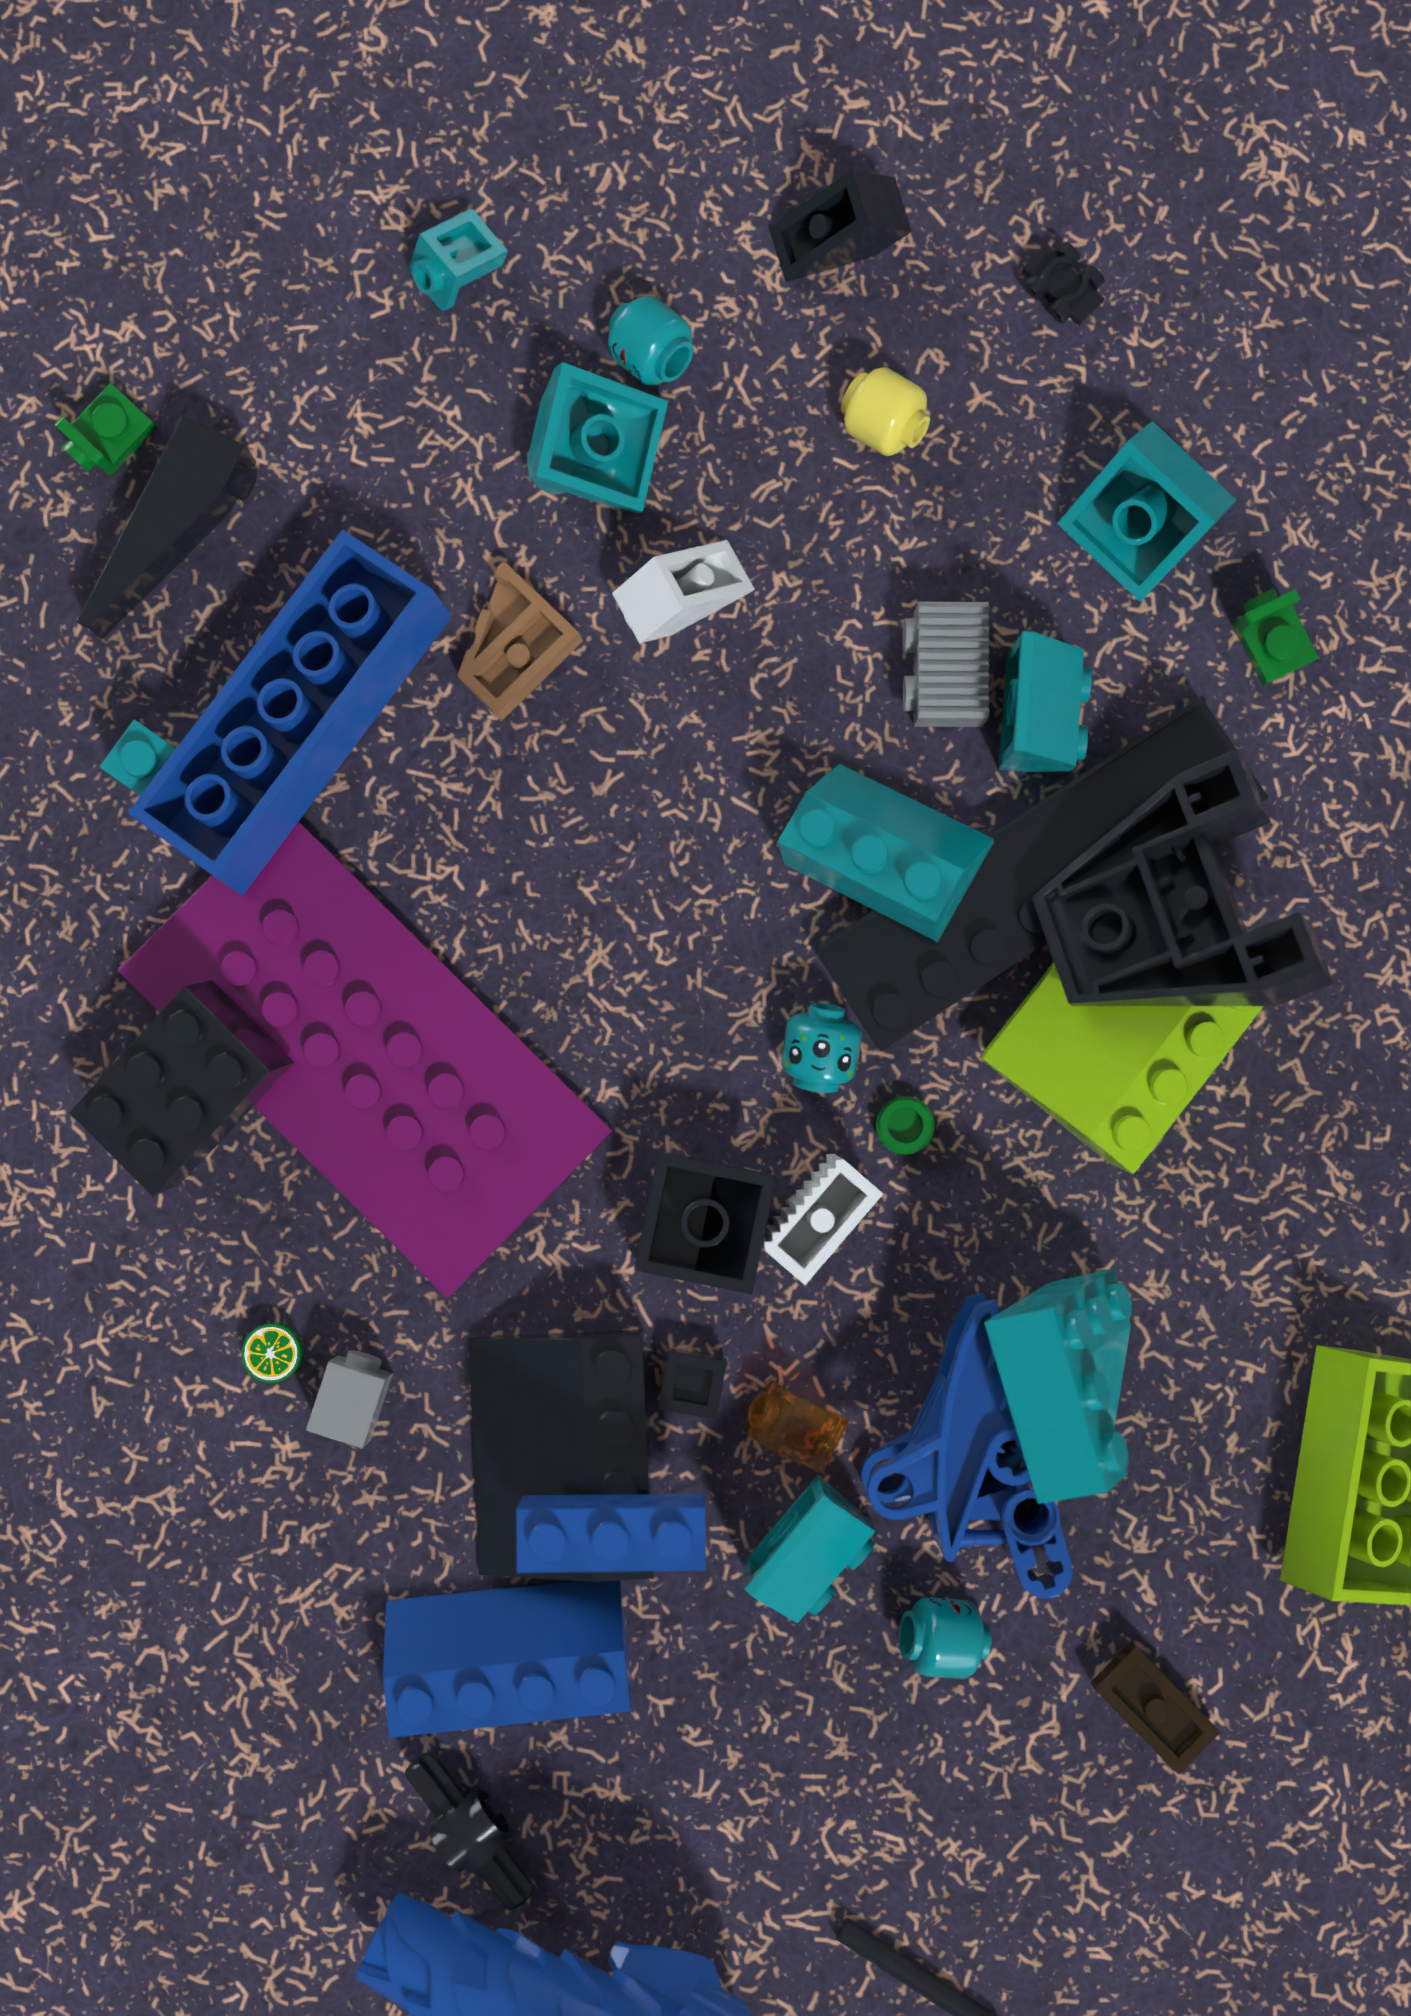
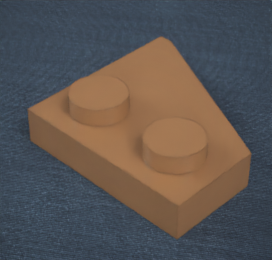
[457,561,583,721]

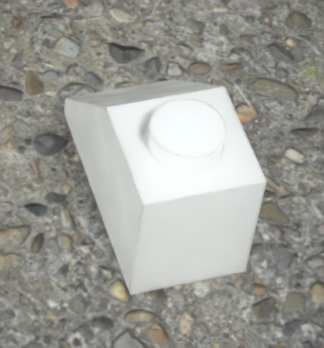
[612,540,755,644]

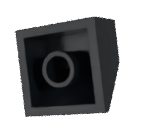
[634,1151,776,1295]

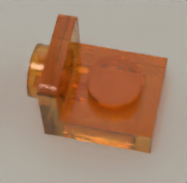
[744,1379,849,1474]

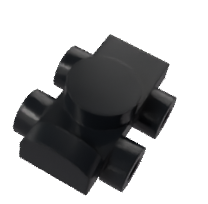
[1022,242,1105,326]

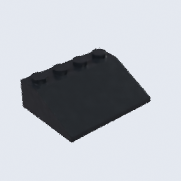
[468,1329,654,1582]

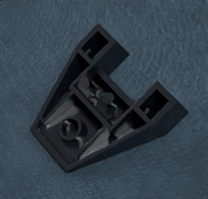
[1032,749,1334,1006]

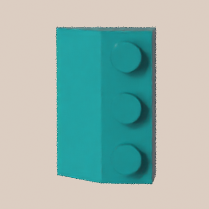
[777,764,994,942]

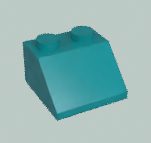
[1057,421,1237,602]
[998,631,1092,775]
[742,1475,876,1623]

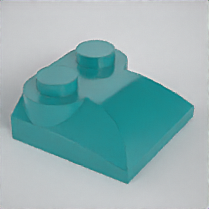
[527,362,668,514]

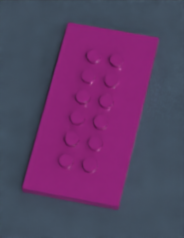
[117,822,613,1299]

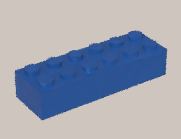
[128,529,452,896]

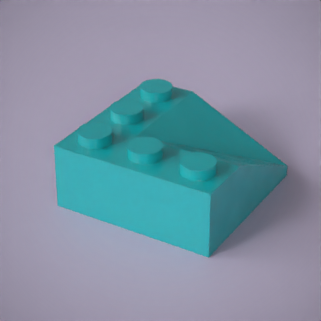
[984,1268,1132,1504]

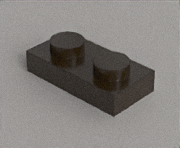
[1090,1641,1221,1775]

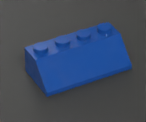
[383,1580,633,1738]

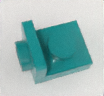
[409,208,508,311]

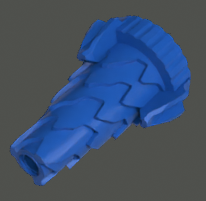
[355,1892,753,2016]

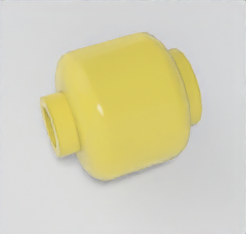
[841,367,930,456]

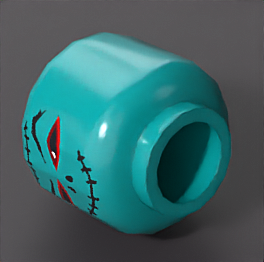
[607,296,694,385]
[898,1597,992,1679]

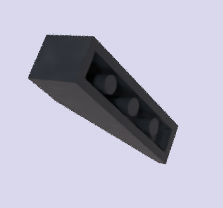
[77,415,257,639]

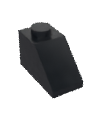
[769,170,912,281]

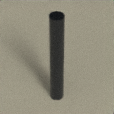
[835,1918,998,2016]

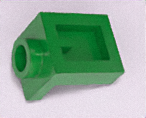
[54,383,158,476]
[1232,589,1319,687]

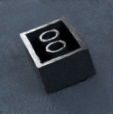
[69,980,294,1197]

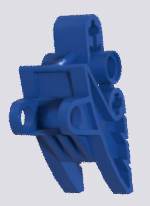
[860,1292,1073,1599]

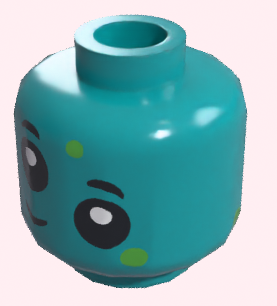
[781,1003,862,1093]

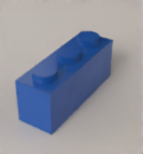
[516,1494,706,1573]

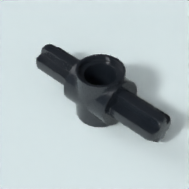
[405,1751,535,1911]

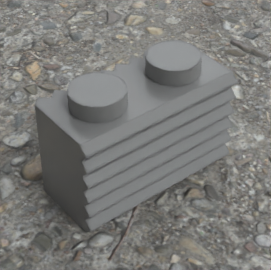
[903,602,989,727]

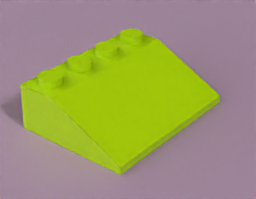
[979,962,1264,1174]
[1280,1345,1411,1605]

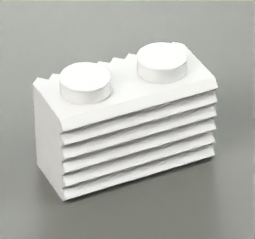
[762,1154,883,1285]

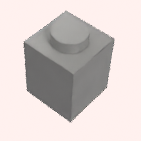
[306,1350,393,1449]

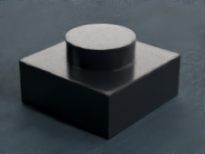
[658,1348,727,1420]

